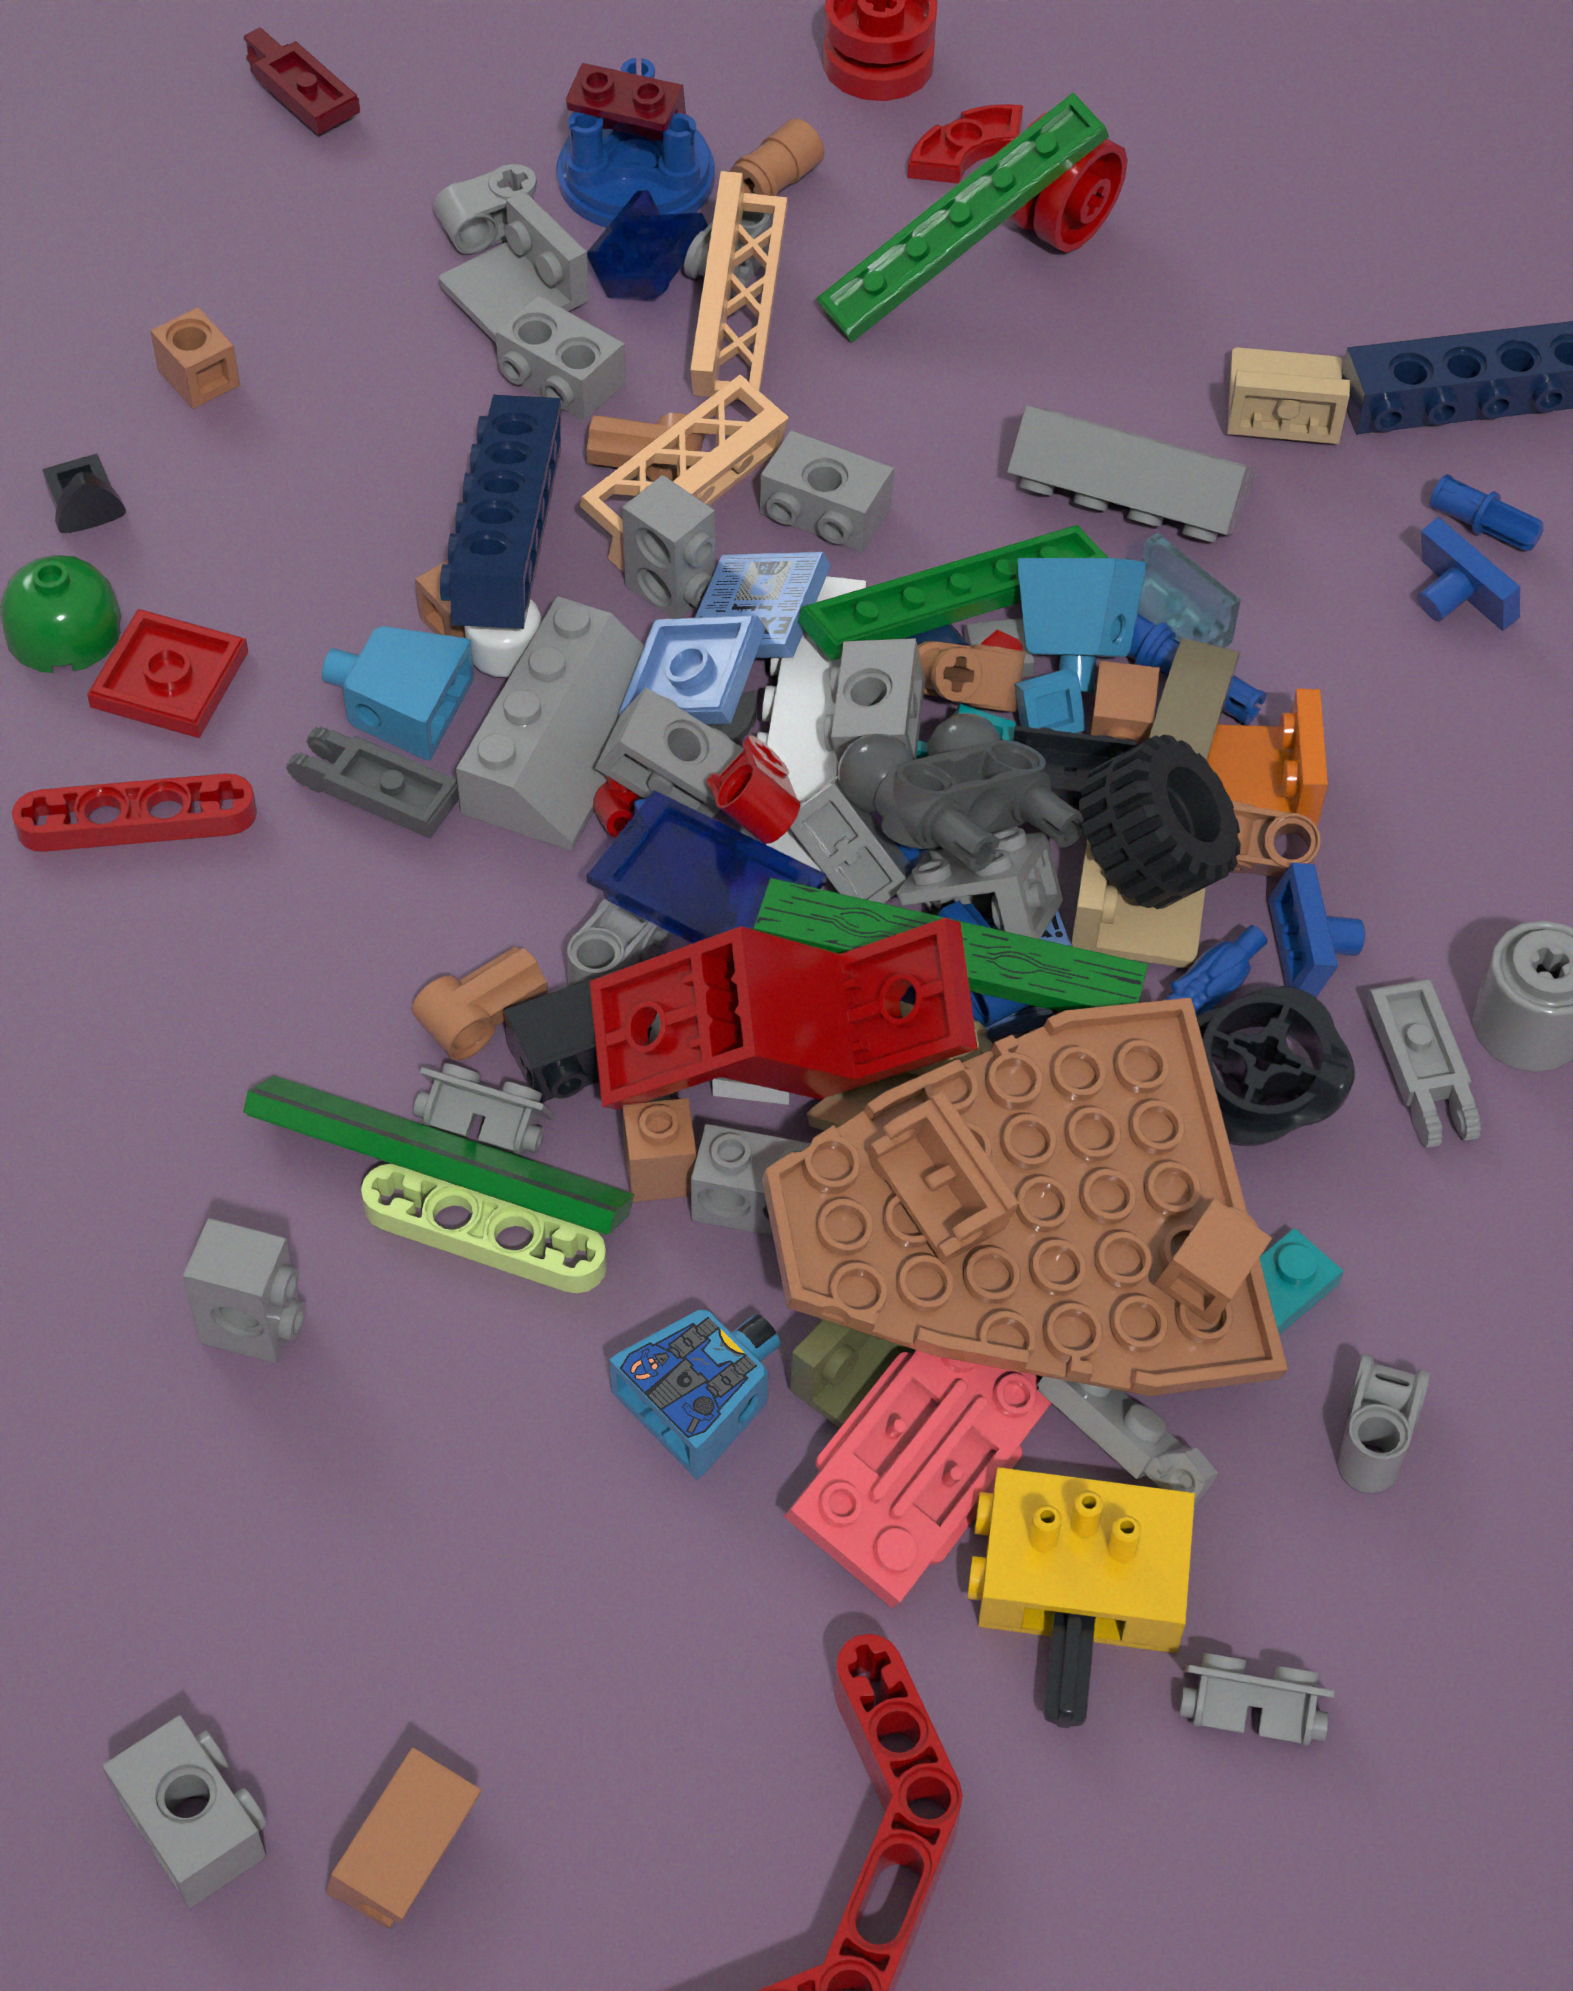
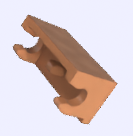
[867,1091,1020,1264]
[325,1747,482,1928]

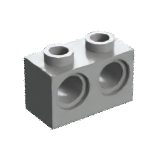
[496,295,626,421]
[622,475,716,619]
[691,1124,811,1236]

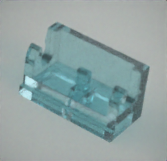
[1125,532,1241,648]

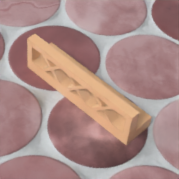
[690,171,788,400]
[580,375,789,573]

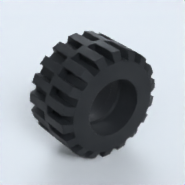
[1079,734,1241,909]

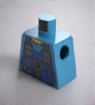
[609,1310,781,1480]

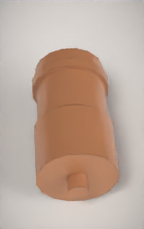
[729,118,825,196]

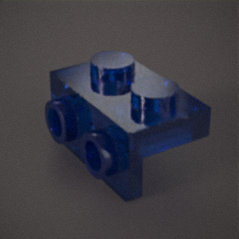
[587,190,708,299]

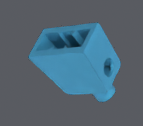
[1018,558,1146,692]
[322,626,474,761]

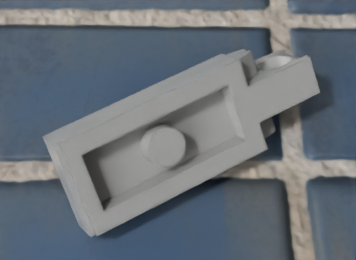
[1037,1376,1219,1505]

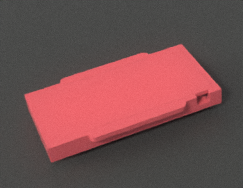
[783,1350,1051,1608]

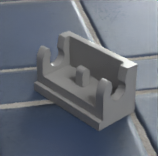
[790,776,914,904]

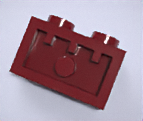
[565,63,686,141]

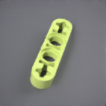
[361,1163,607,1294]

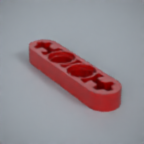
[11,773,257,852]

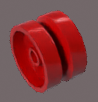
[823,0,938,101]
[1007,113,1128,253]

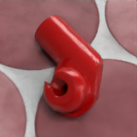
[593,776,640,838]

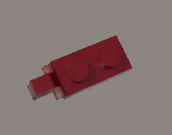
[244,27,360,135]

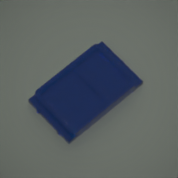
[586,790,826,943]

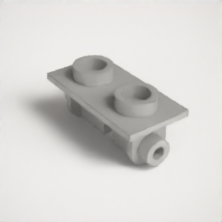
[413,1063,556,1156]
[1179,1653,1335,1747]

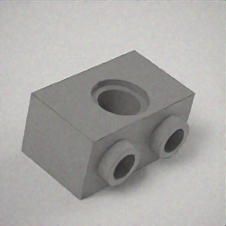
[760,430,894,553]
[824,638,925,763]
[595,687,744,832]
[182,1218,306,1363]
[102,1715,268,1909]

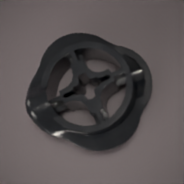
[1196,986,1355,1146]

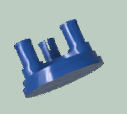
[557,58,715,232]

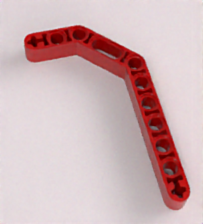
[757,1634,963,1991]

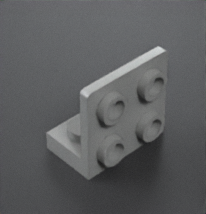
[439,191,589,343]
[897,828,1063,939]

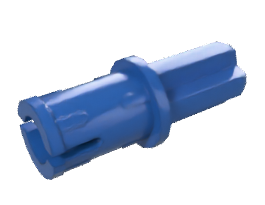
[1430,474,1544,551]

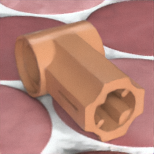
[586,413,705,482]
[412,946,548,1061]

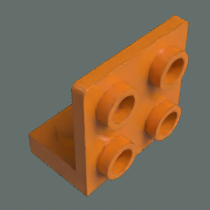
[1208,688,1328,827]

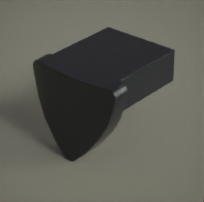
[42,453,126,533]

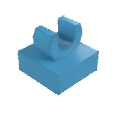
[1014,668,1086,733]

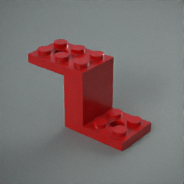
[590,918,978,1111]

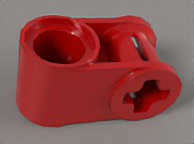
[706,735,800,844]

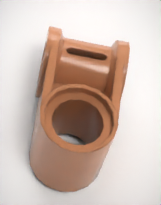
[918,641,1026,712]
[1229,801,1321,878]

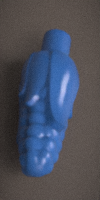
[1165,925,1267,1017]

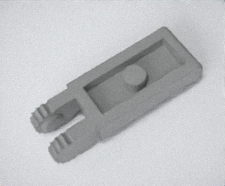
[1366,979,1482,1148]

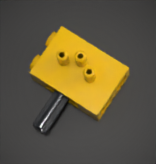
[967,1467,1195,1728]

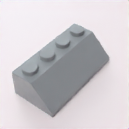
[1007,405,1258,543]
[456,596,644,851]

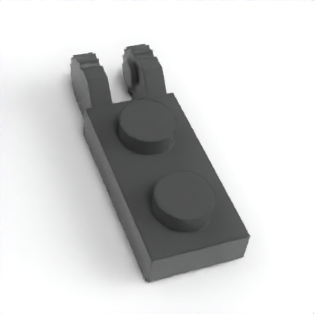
[286,726,459,839]

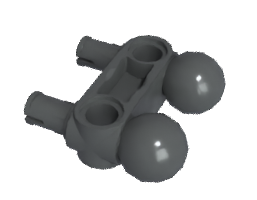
[838,713,1084,872]

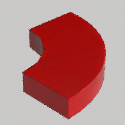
[907,104,1023,184]

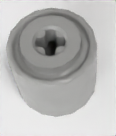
[1472,920,1573,1072]

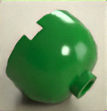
[0,555,121,673]

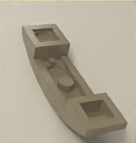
[1149,638,1240,761]

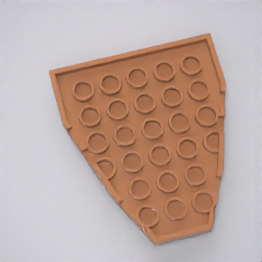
[762,998,1288,1396]

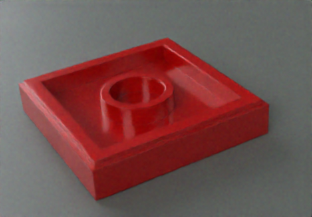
[87,609,248,739]

